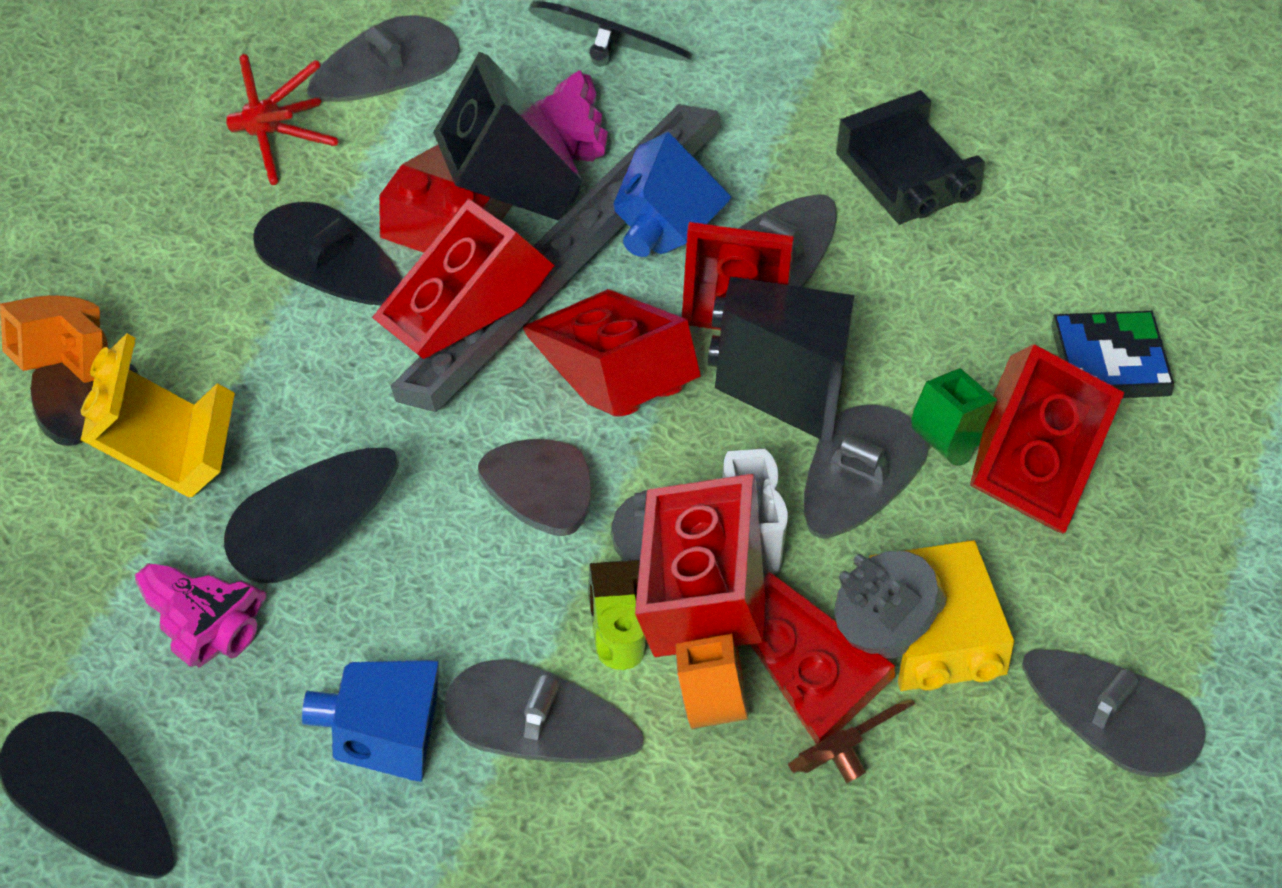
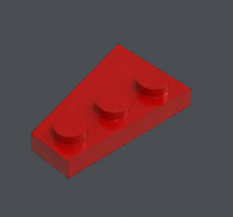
[750,572,895,744]

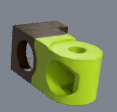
[588,560,646,670]

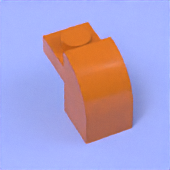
[0,295,108,383]
[676,634,749,729]

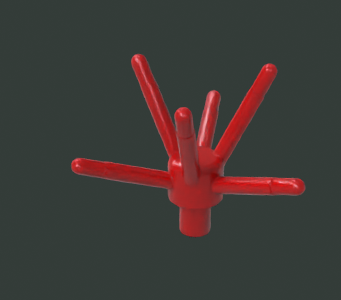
[226,54,339,185]

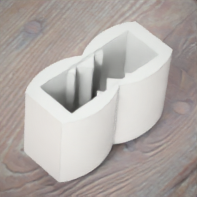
[722,449,788,574]

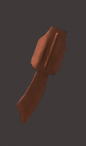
[788,699,915,783]

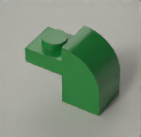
[911,368,997,466]

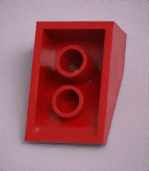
[379,144,513,253]
[372,198,555,359]
[682,222,794,330]
[523,289,701,417]
[970,344,1124,534]
[635,474,765,658]

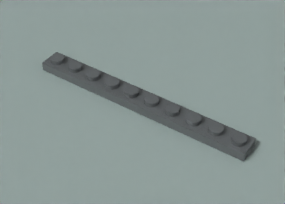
[390,104,722,412]

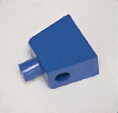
[613,132,732,257]
[302,661,438,782]

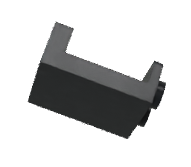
[836,90,985,225]

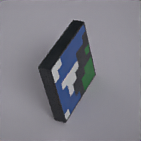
[1051,310,1174,398]

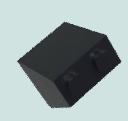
[433,52,582,221]
[708,276,855,442]

